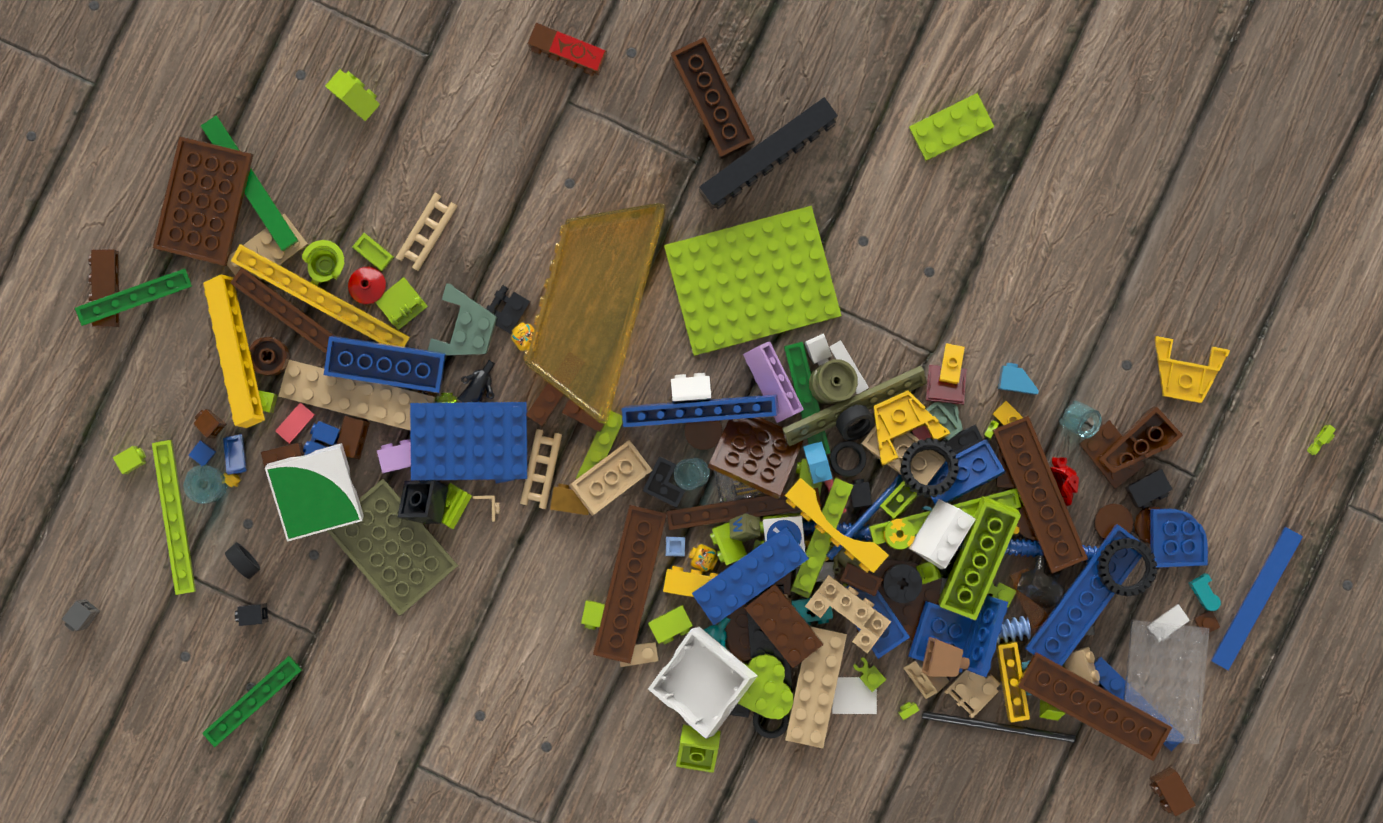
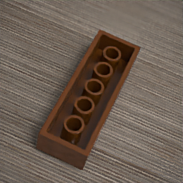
[670,37,755,160]

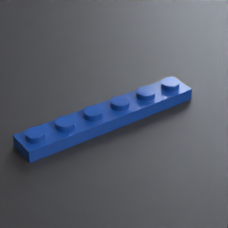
[1094,657,1185,751]

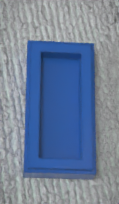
[223,434,247,475]

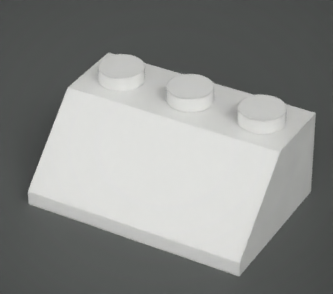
[909,499,975,569]

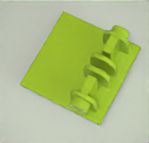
[375,277,428,331]

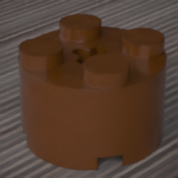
[249,337,290,376]

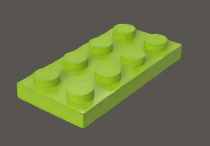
[908,93,994,161]

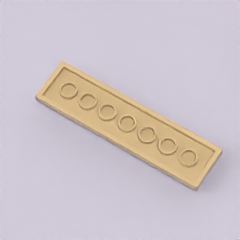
[278,360,436,430]

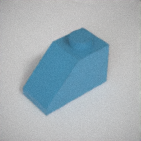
[998,363,1039,395]
[803,442,832,484]

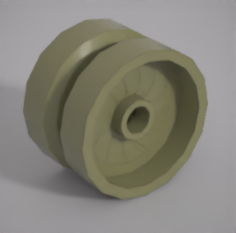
[809,359,858,405]

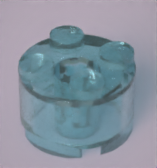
[183,465,226,504]

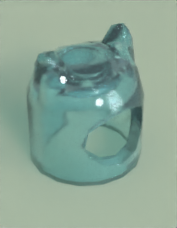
[1059,401,1102,439]
[674,457,710,490]

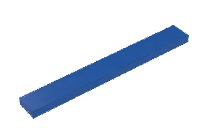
[1210,527,1303,671]

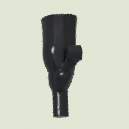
[457,360,495,403]

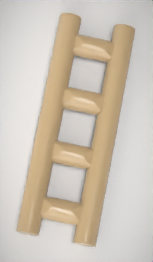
[396,193,457,271]
[520,429,562,509]

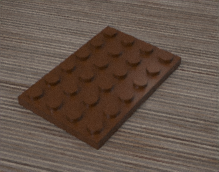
[153,136,254,266]

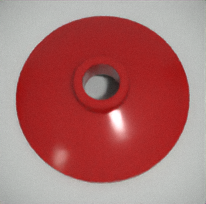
[348,266,386,304]

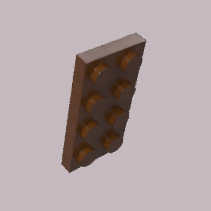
[745,583,824,668]

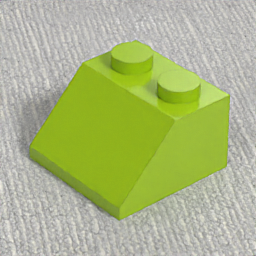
[676,725,721,773]

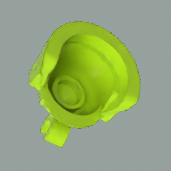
[302,240,345,286]

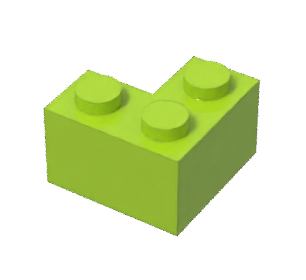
[325,69,380,121]

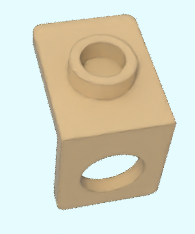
[473,496,500,522]

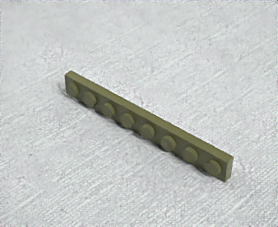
[782,366,927,446]

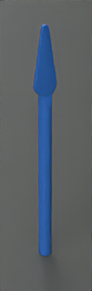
[826,474,904,560]

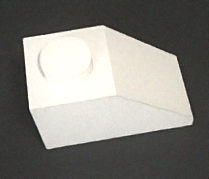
[804,334,832,366]

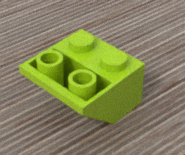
[710,522,747,565]

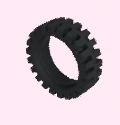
[900,438,959,497]
[1097,538,1157,596]

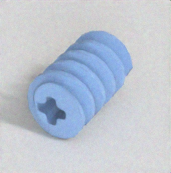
[997,616,1031,645]

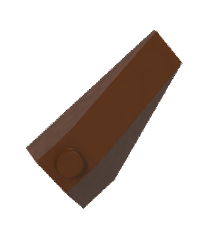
[1100,406,1183,473]

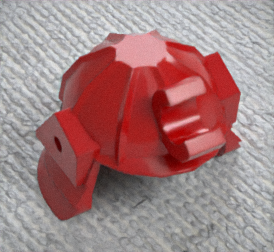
[1050,457,1079,506]

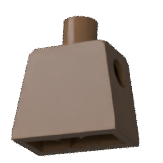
[921,637,970,677]

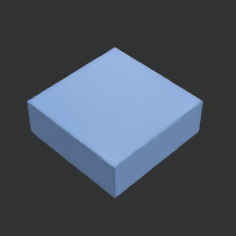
[666,537,685,557]

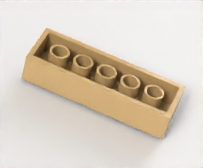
[784,626,847,748]

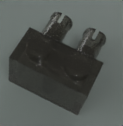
[1017,556,1064,609]

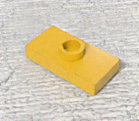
[939,343,965,385]
[992,401,1023,426]

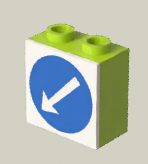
[760,512,805,552]

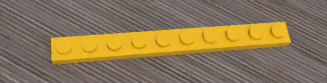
[231,244,410,347]

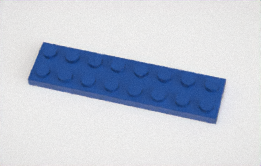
[1025,524,1142,666]

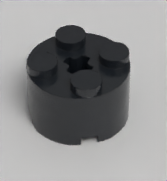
[882,564,922,603]

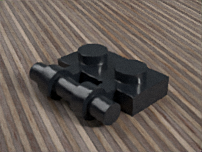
[486,285,530,334]

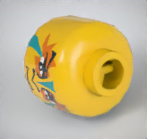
[511,323,540,352]
[688,544,718,572]

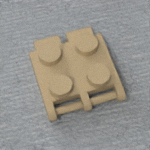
[944,670,1000,719]

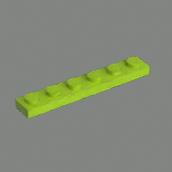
[792,478,853,593]

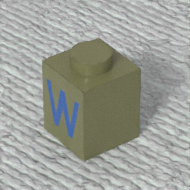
[730,514,760,542]

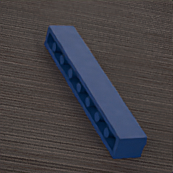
[622,395,779,427]

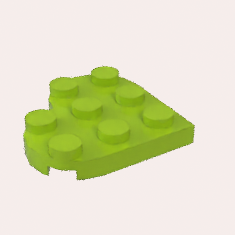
[738,654,793,719]

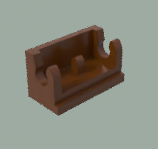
[337,416,370,460]

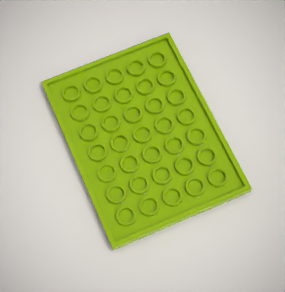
[664,205,842,356]

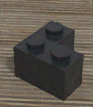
[642,456,686,507]

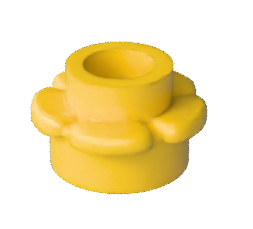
[223,473,241,487]

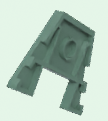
[428,283,497,355]

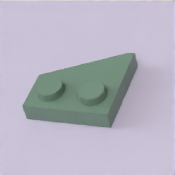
[926,402,963,442]

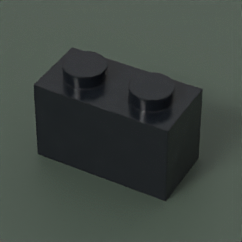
[1125,469,1173,509]
[235,603,269,626]

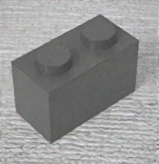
[62,599,100,631]

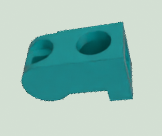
[1188,573,1221,611]

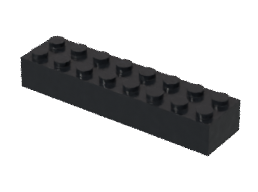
[699,97,838,210]

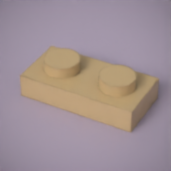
[620,642,659,667]

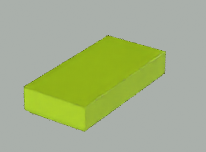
[352,233,394,271]

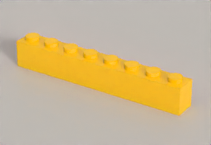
[203,274,265,428]

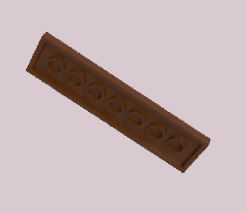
[992,416,1088,573]
[593,505,667,664]
[1017,652,1173,761]

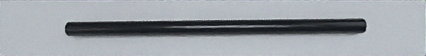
[922,711,1075,743]

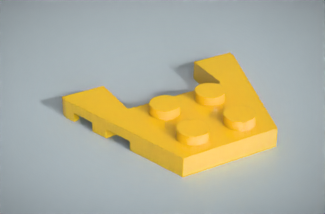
[1154,336,1230,403]
[873,391,950,466]

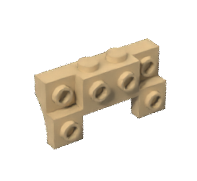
[805,575,891,653]

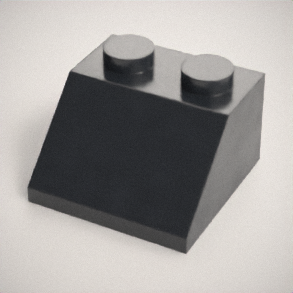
[397,480,448,524]

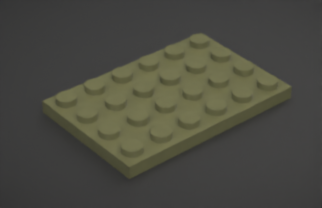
[327,478,459,616]

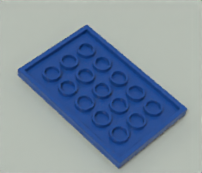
[410,402,527,480]

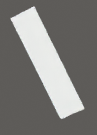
[829,340,869,394]

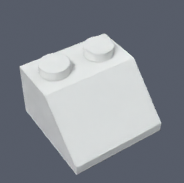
[671,373,711,402]

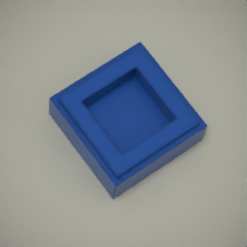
[189,440,216,467]

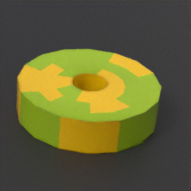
[884,519,915,549]

